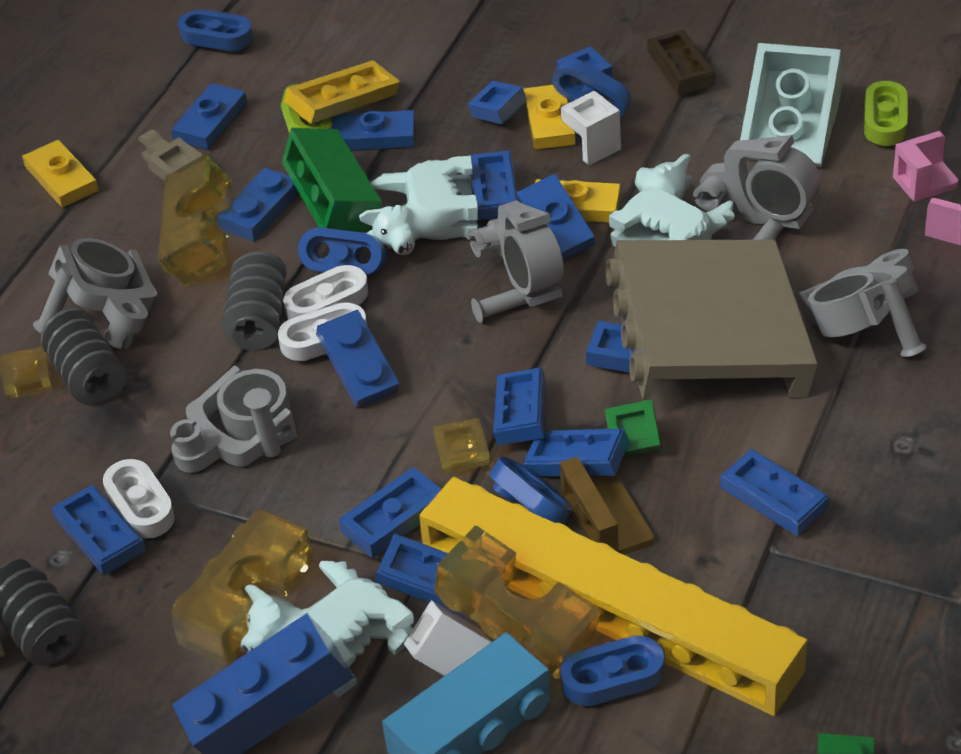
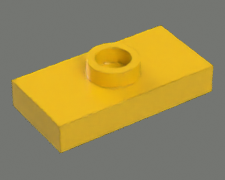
[523,85,576,150]
[22,140,99,208]
[535,179,620,223]

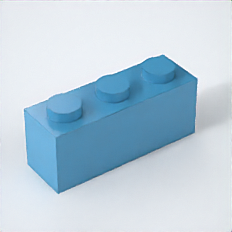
[382,632,551,754]

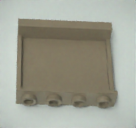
[606,240,817,401]

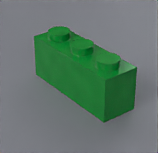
[282,128,382,233]

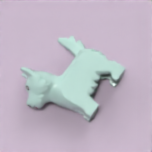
[609,154,735,247]
[359,156,478,256]
[241,561,414,698]

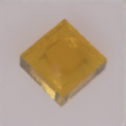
[0,346,52,399]
[432,418,490,474]

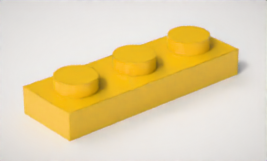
[284,60,400,124]

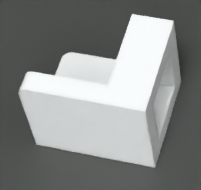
[561,91,621,165]
[404,600,492,676]

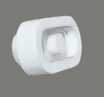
[283,265,368,320]
[278,303,367,361]
[103,459,175,538]

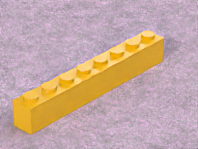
[419,476,807,716]

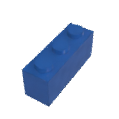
[172,613,354,754]

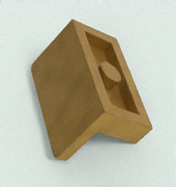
[559,456,654,555]

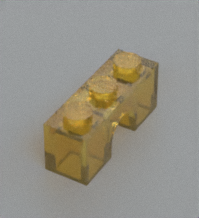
[158,154,232,287]
[170,508,313,667]
[434,525,601,679]

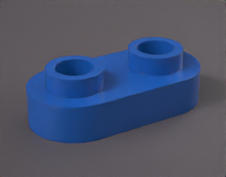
[178,10,253,52]
[552,58,631,119]
[298,227,386,277]
[489,456,574,525]
[560,636,664,706]

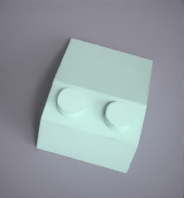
[740,43,845,167]

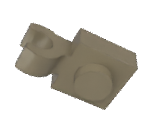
[138,129,207,188]

